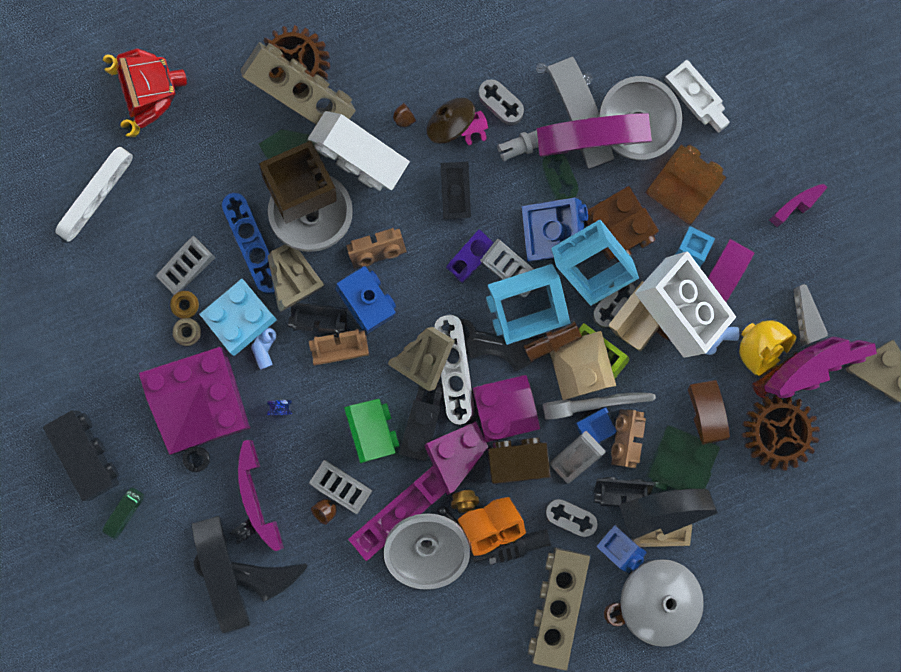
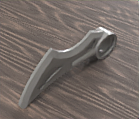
[543,393,656,419]

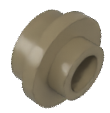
[173,318,201,346]

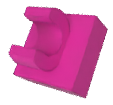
[461,111,488,145]

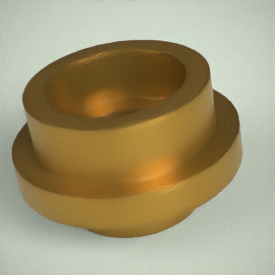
[170,291,199,319]
[451,490,479,513]

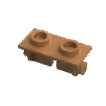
[346,228,407,269]
[309,329,369,366]
[611,409,646,468]

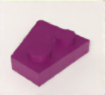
[424,422,488,495]

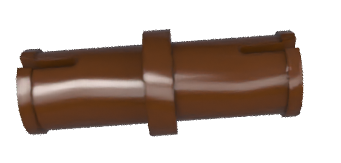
[524,321,583,362]

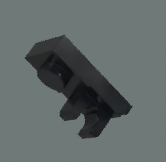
[441,161,471,219]

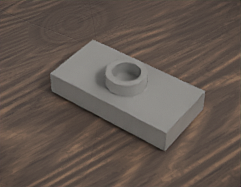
[549,431,606,484]

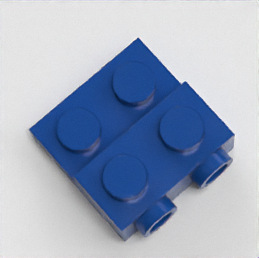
[522,198,588,262]

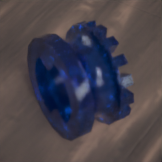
[267,400,292,415]

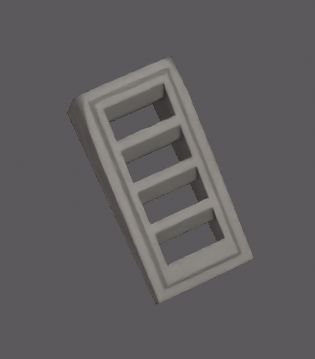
[156,235,216,295]
[480,239,534,297]
[793,284,828,346]
[309,460,373,514]

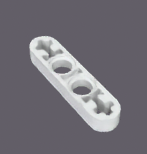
[55,147,133,242]
[435,315,474,425]

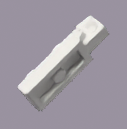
[664,60,730,133]

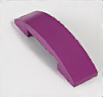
[537,113,652,157]
[238,440,284,551]
[348,465,446,561]

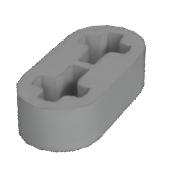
[479,79,524,125]
[593,283,636,328]
[545,499,598,537]

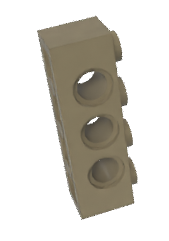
[241,42,356,125]
[528,547,590,671]

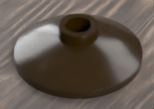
[426,98,475,144]

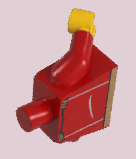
[103,48,187,138]

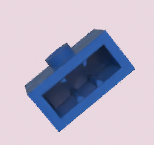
[335,266,396,335]

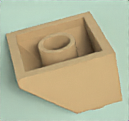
[550,331,616,400]

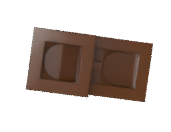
[687,380,730,444]

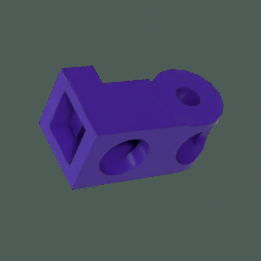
[446,229,494,283]

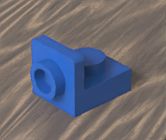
[596,525,647,573]

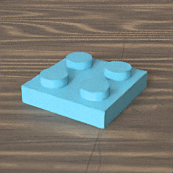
[199,279,277,356]

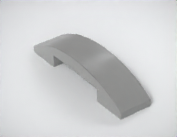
[547,57,614,169]

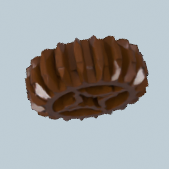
[263,25,331,93]
[741,394,820,470]

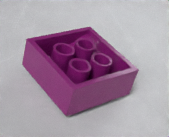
[139,347,250,455]

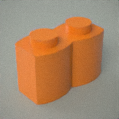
[458,497,526,556]

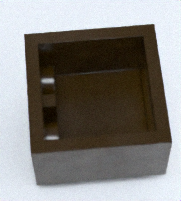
[259,140,337,224]
[488,437,551,484]

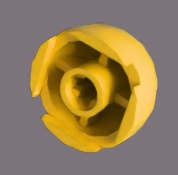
[739,320,796,376]

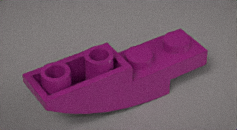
[765,337,877,398]

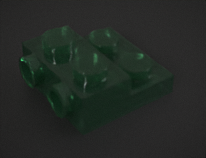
[645,425,720,491]

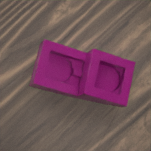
[769,184,827,227]
[707,239,755,302]

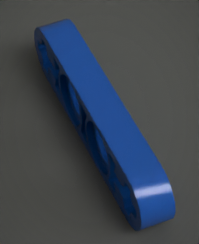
[222,193,275,294]

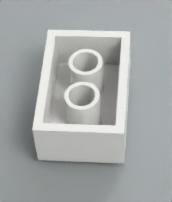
[307,111,410,191]
[635,251,736,358]

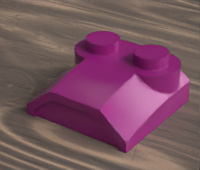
[472,375,540,442]

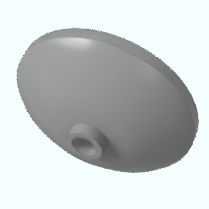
[599,76,682,160]
[268,175,353,252]
[384,514,470,589]
[620,559,704,647]

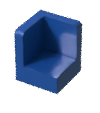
[574,407,616,444]

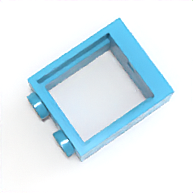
[551,220,639,306]
[486,264,571,345]

